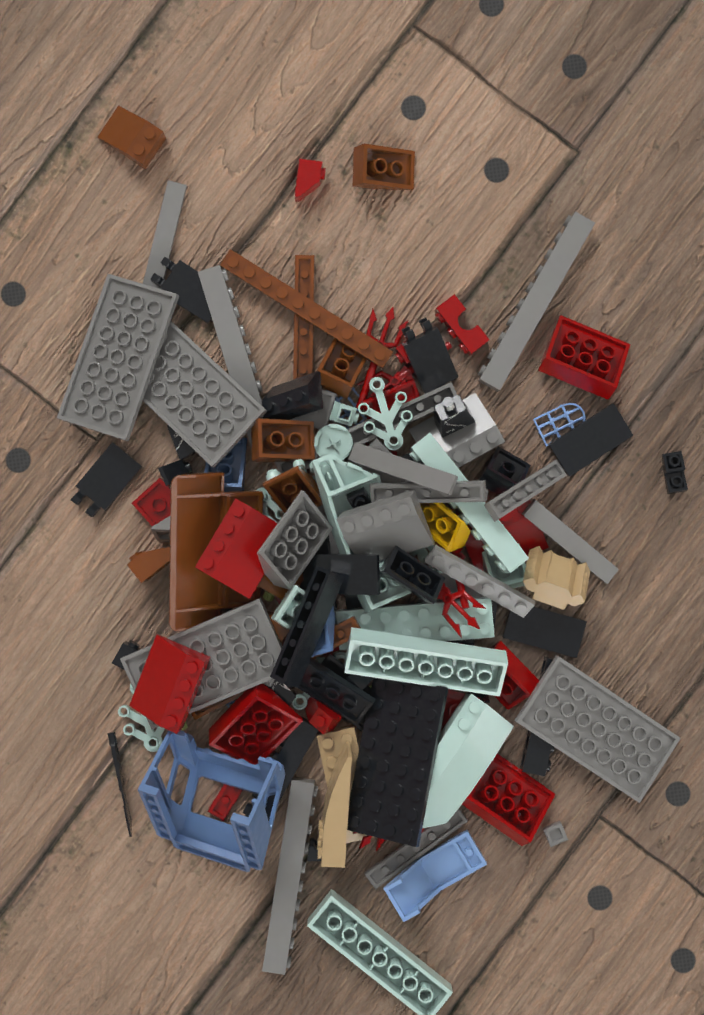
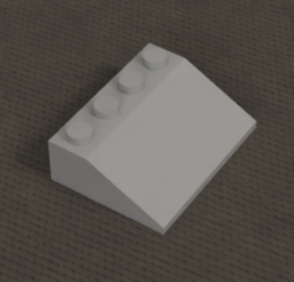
[409,393,505,468]
[337,489,435,561]
[257,490,333,590]

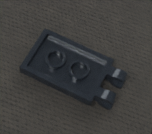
[150,257,212,324]
[402,317,458,394]
[71,442,143,517]

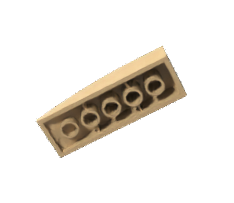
[316,724,373,843]
[317,741,352,868]

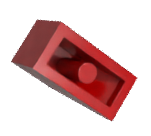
[295,159,326,202]
[304,696,343,734]

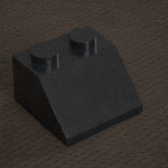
[479,446,531,495]

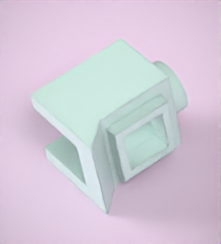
[329,401,359,427]

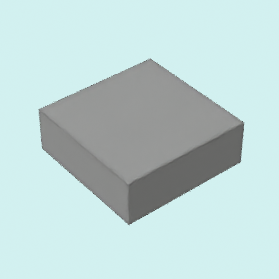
[543,821,568,847]

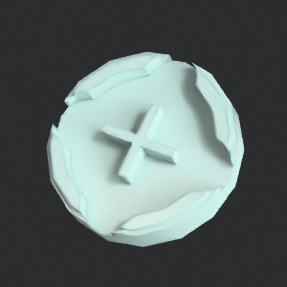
[314,424,353,461]

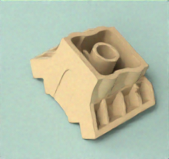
[523,546,590,610]

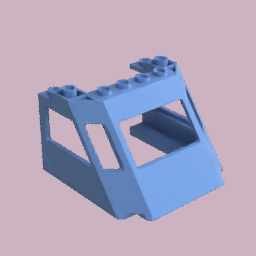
[138,730,285,872]

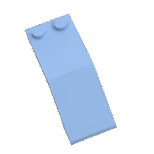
[383,830,487,922]

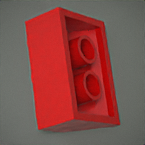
[490,640,539,710]

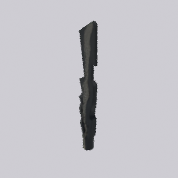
[107,732,132,837]

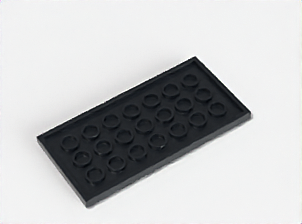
[347,678,448,847]

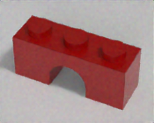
[435,294,490,356]

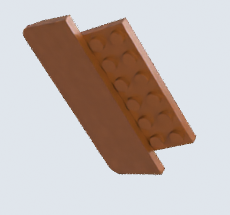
[169,472,263,632]

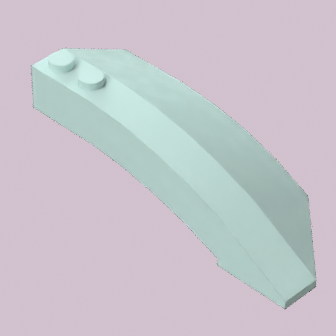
[312,454,412,613]
[422,693,514,829]

